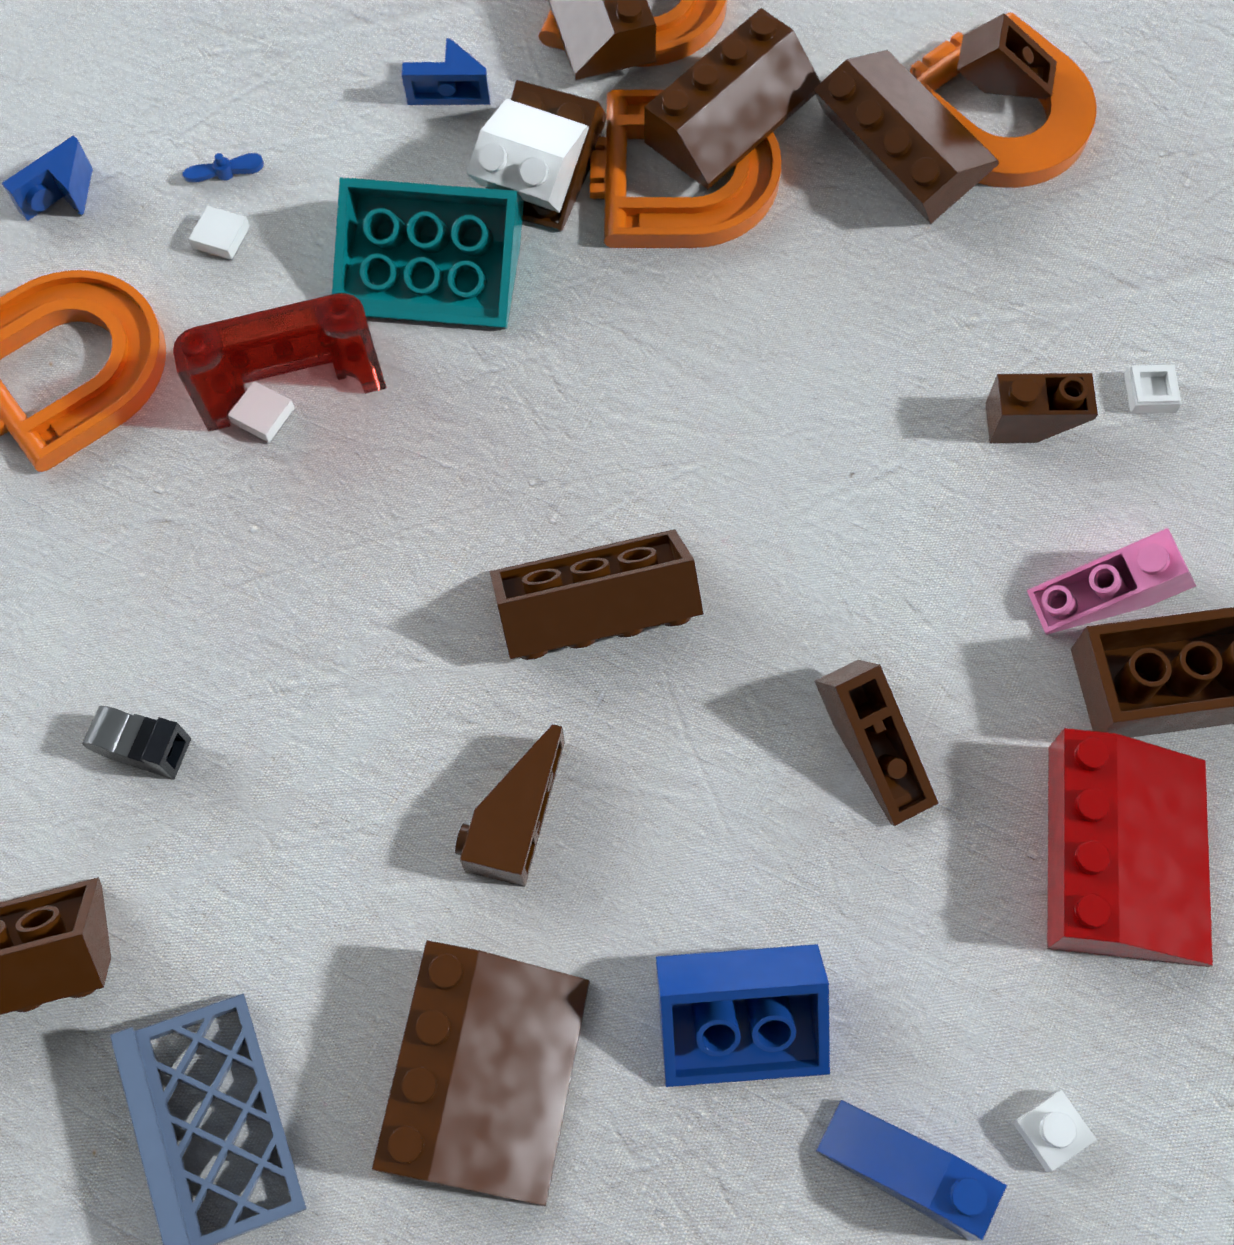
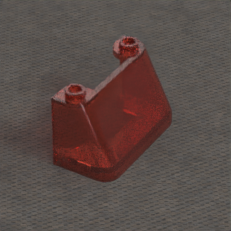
[173,293,387,432]

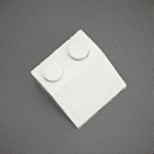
[466,99,589,213]

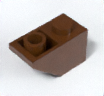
[985,373,1098,443]

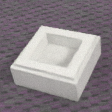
[188,206,250,260]
[1124,365,1182,414]
[228,381,295,443]

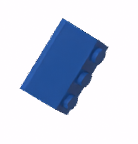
[656,944,830,1087]

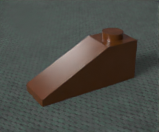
[814,660,939,826]
[455,724,565,887]

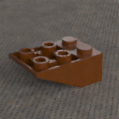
[487,80,607,231]

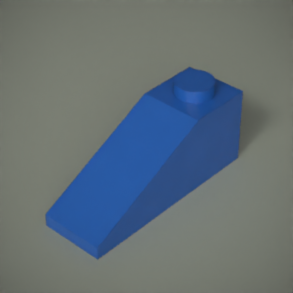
[816,1100,1007,1241]

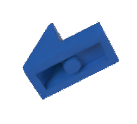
[401,38,490,105]
[2,135,93,221]

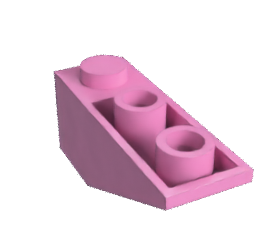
[1027,528,1196,635]

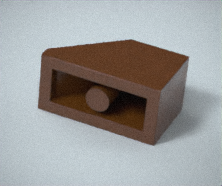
[957,13,1057,99]

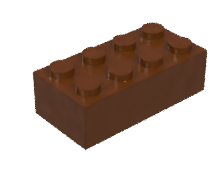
[1071,607,1234,738]

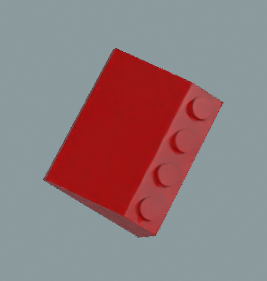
[1047,728,1213,967]

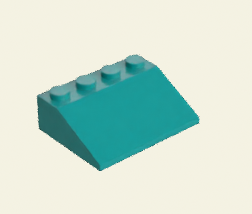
[331,177,524,328]

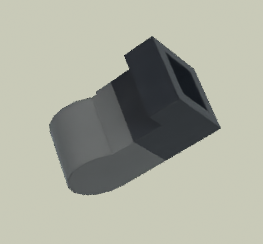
[82,706,192,780]

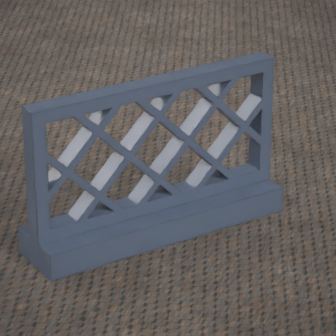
[110,993,307,1245]

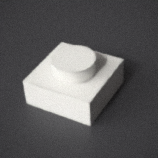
[1012,1090,1097,1172]

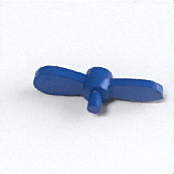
[182,153,264,183]

